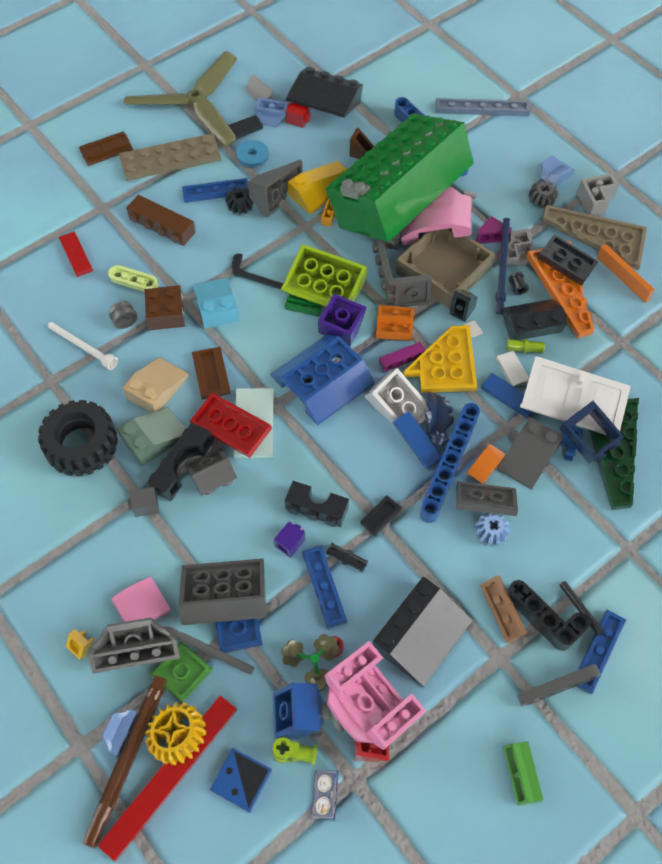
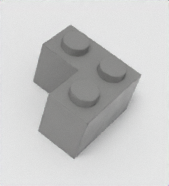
[577,173,619,216]

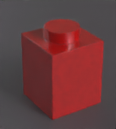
[286,102,311,128]

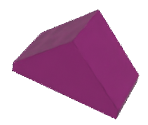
[476,216,512,244]

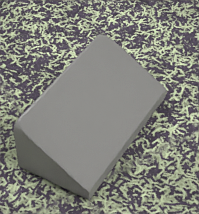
[246,74,273,101]

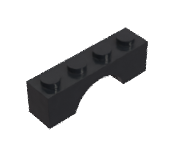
[147,423,214,501]

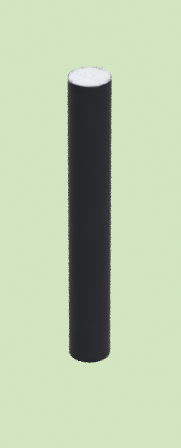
[559,581,605,636]

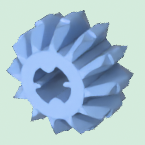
[475,513,510,546]

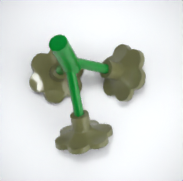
[281,634,339,692]

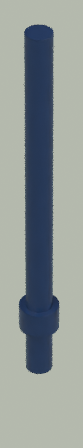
[495,218,510,315]

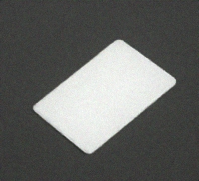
[463,320,483,338]

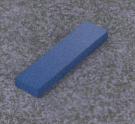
[182,178,249,203]
[302,546,347,629]
[576,610,626,694]

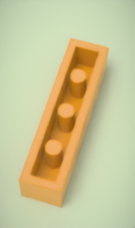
[321,197,335,227]

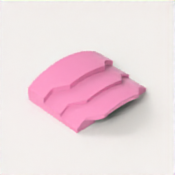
[401,187,472,246]
[325,641,426,750]

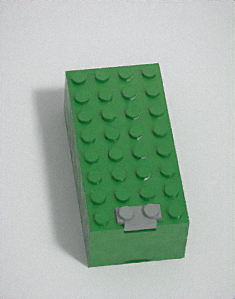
[325,113,474,242]

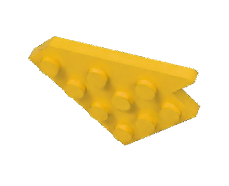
[404,325,477,393]

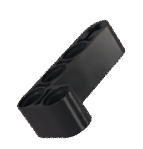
[507,580,590,651]

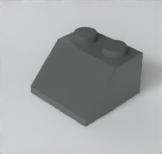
[184,449,237,495]

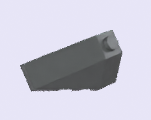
[248,160,303,217]

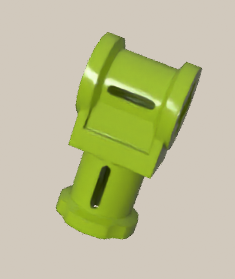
[273,737,318,766]

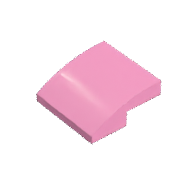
[111,577,171,622]

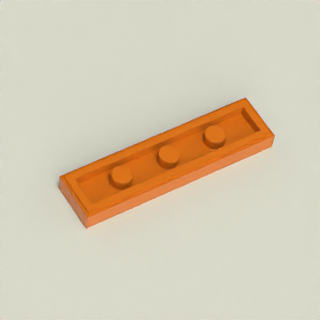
[597,244,655,303]

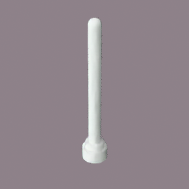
[48,322,118,370]

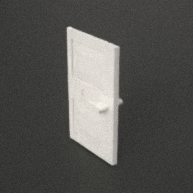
[520,356,631,435]

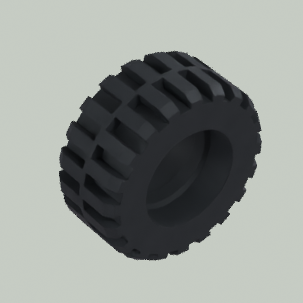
[38,400,118,477]

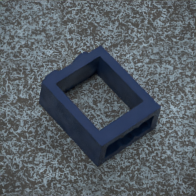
[559,401,624,464]

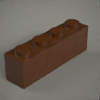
[126,194,196,246]

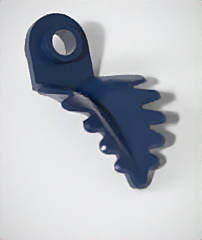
[425,393,454,446]

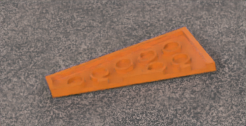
[526,241,595,339]

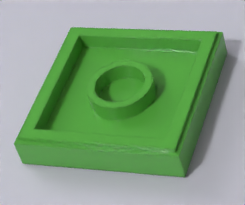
[151,641,213,704]

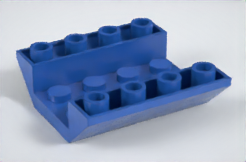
[270,335,375,426]

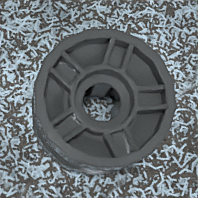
[108,301,138,329]

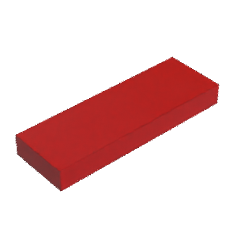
[59,231,93,277]

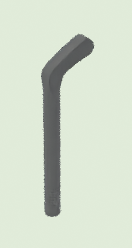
[164,626,255,675]

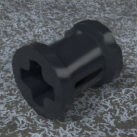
[508,272,529,295]

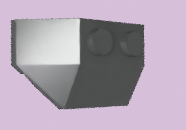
[88,617,180,674]

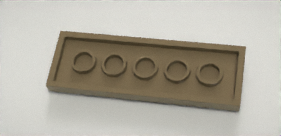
[119,133,221,181]

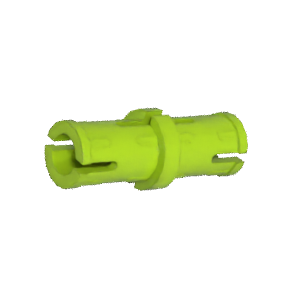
[506,339,545,353]

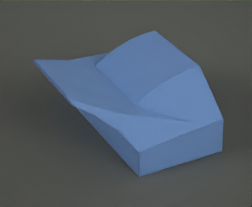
[255,97,289,127]
[540,155,575,186]
[102,710,137,758]

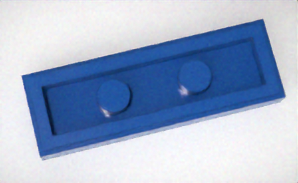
[481,373,533,418]
[393,411,442,469]

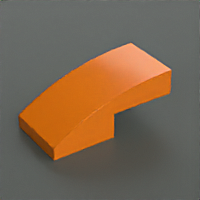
[467,444,506,484]

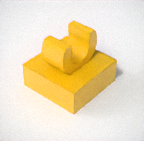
[65,629,94,660]

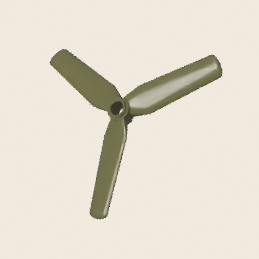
[124,51,237,146]

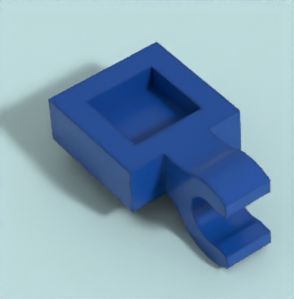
[561,427,583,461]

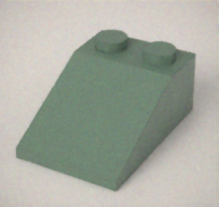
[117,407,186,466]

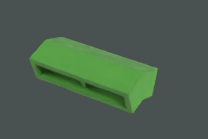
[503,741,544,806]

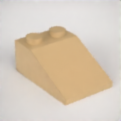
[122,357,189,413]

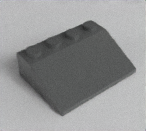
[178,558,267,625]

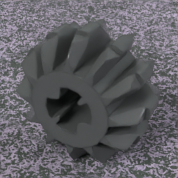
[529,180,558,209]

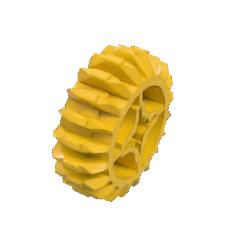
[145,702,206,766]

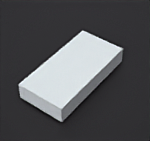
[496,351,529,388]

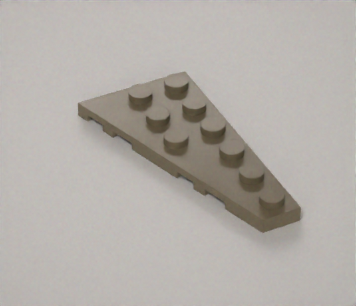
[542,205,647,270]

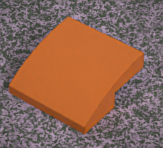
[376,305,414,341]

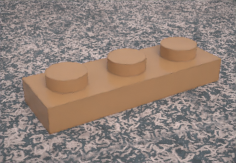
[480,576,527,643]

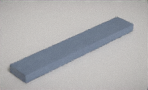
[436,98,530,116]

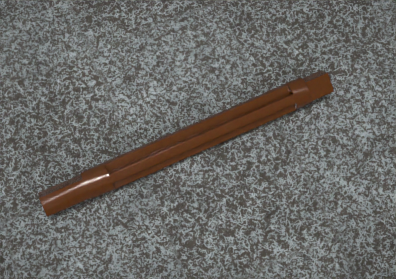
[82,675,167,848]

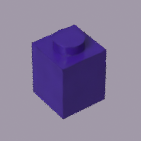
[274,522,305,558]

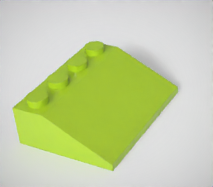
[281,244,368,307]

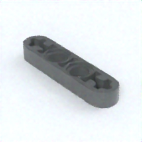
[517,664,601,707]

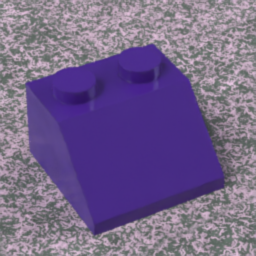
[318,294,367,346]

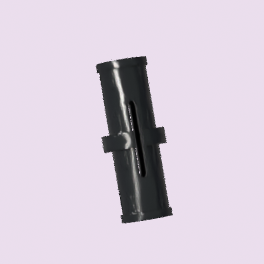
[326,542,368,573]

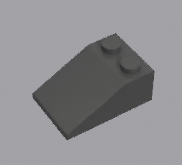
[498,417,564,490]

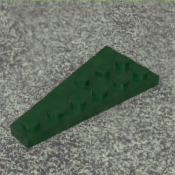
[589,398,639,510]

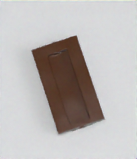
[79,131,133,166]
[192,346,231,400]

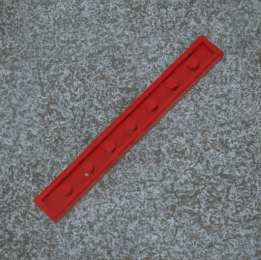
[97,695,237,862]

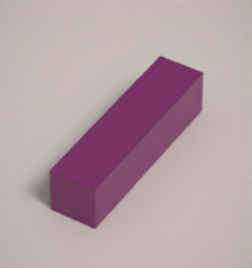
[379,342,425,373]

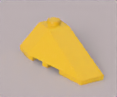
[288,161,348,214]

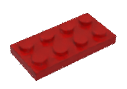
[189,393,272,458]

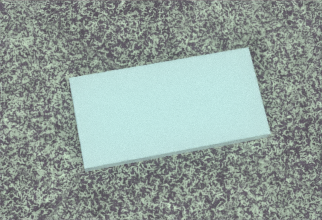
[234,388,274,458]

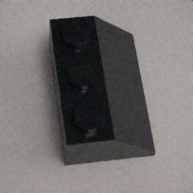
[501,299,568,340]

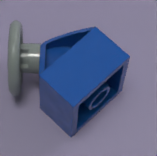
[273,683,345,739]

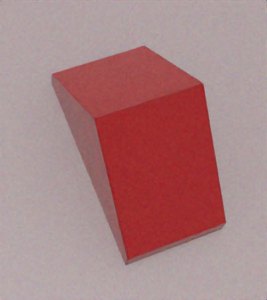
[354,740,389,762]

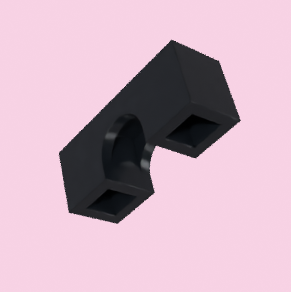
[284,481,349,527]

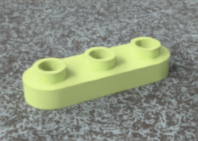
[108,265,159,292]

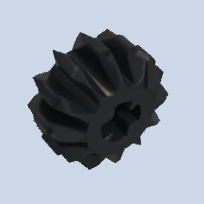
[225,186,254,215]

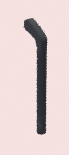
[232,254,284,290]

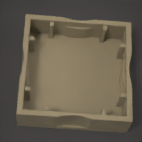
[396,228,495,309]

